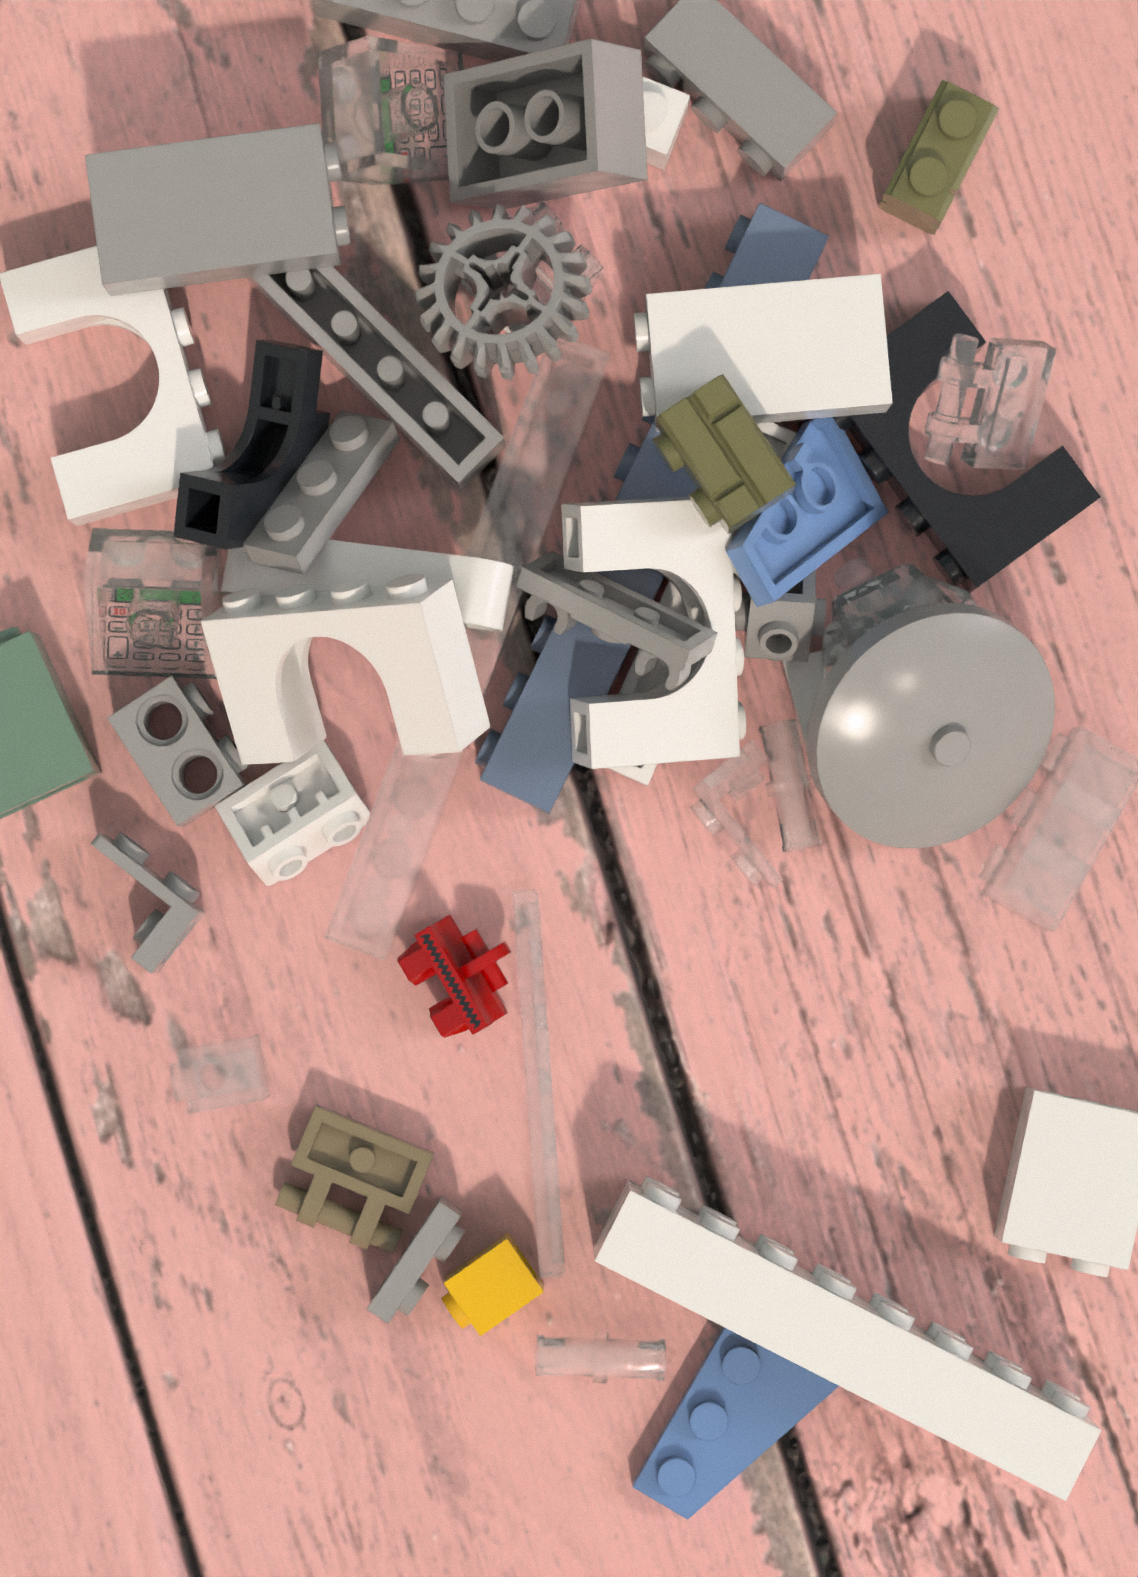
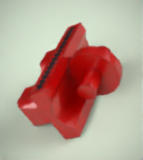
[397,914,512,1038]

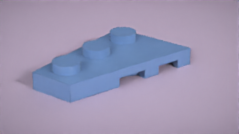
[726,417,889,607]
[632,1327,839,1520]

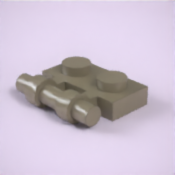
[275,1104,434,1254]

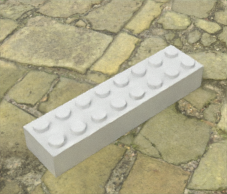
[594,1176,1101,1501]

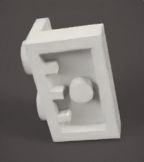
[215,740,374,886]

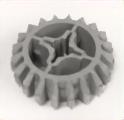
[416,203,592,381]

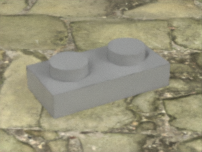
[367,1196,465,1323]

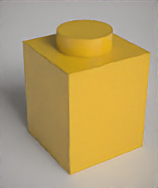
[441,1233,544,1336]

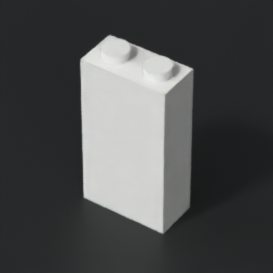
[634,274,892,432]

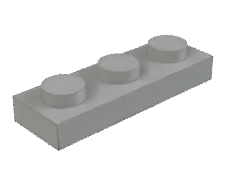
[243,410,400,575]

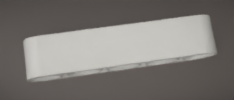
[221,540,514,632]

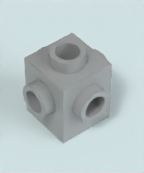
[735,570,826,662]

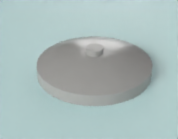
[806,603,1055,848]

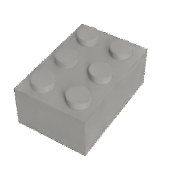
[443,39,648,209]

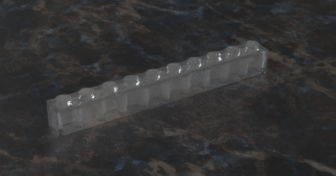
[324,338,611,961]

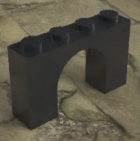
[832,291,1101,593]

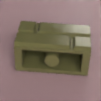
[878,80,999,235]
[652,374,796,534]

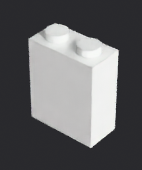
[994,1087,1138,1277]

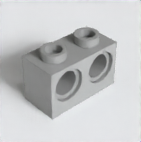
[107,676,249,827]

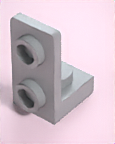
[91,832,206,974]

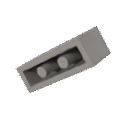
[643,0,837,181]

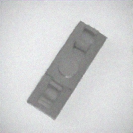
[516,551,718,691]

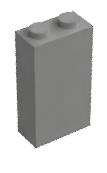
[85,123,351,296]

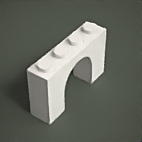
[0,246,227,526]
[561,496,747,769]
[201,574,490,765]

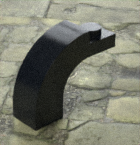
[173,339,330,550]

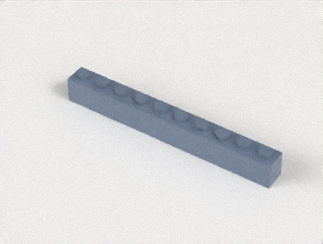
[475,203,829,814]

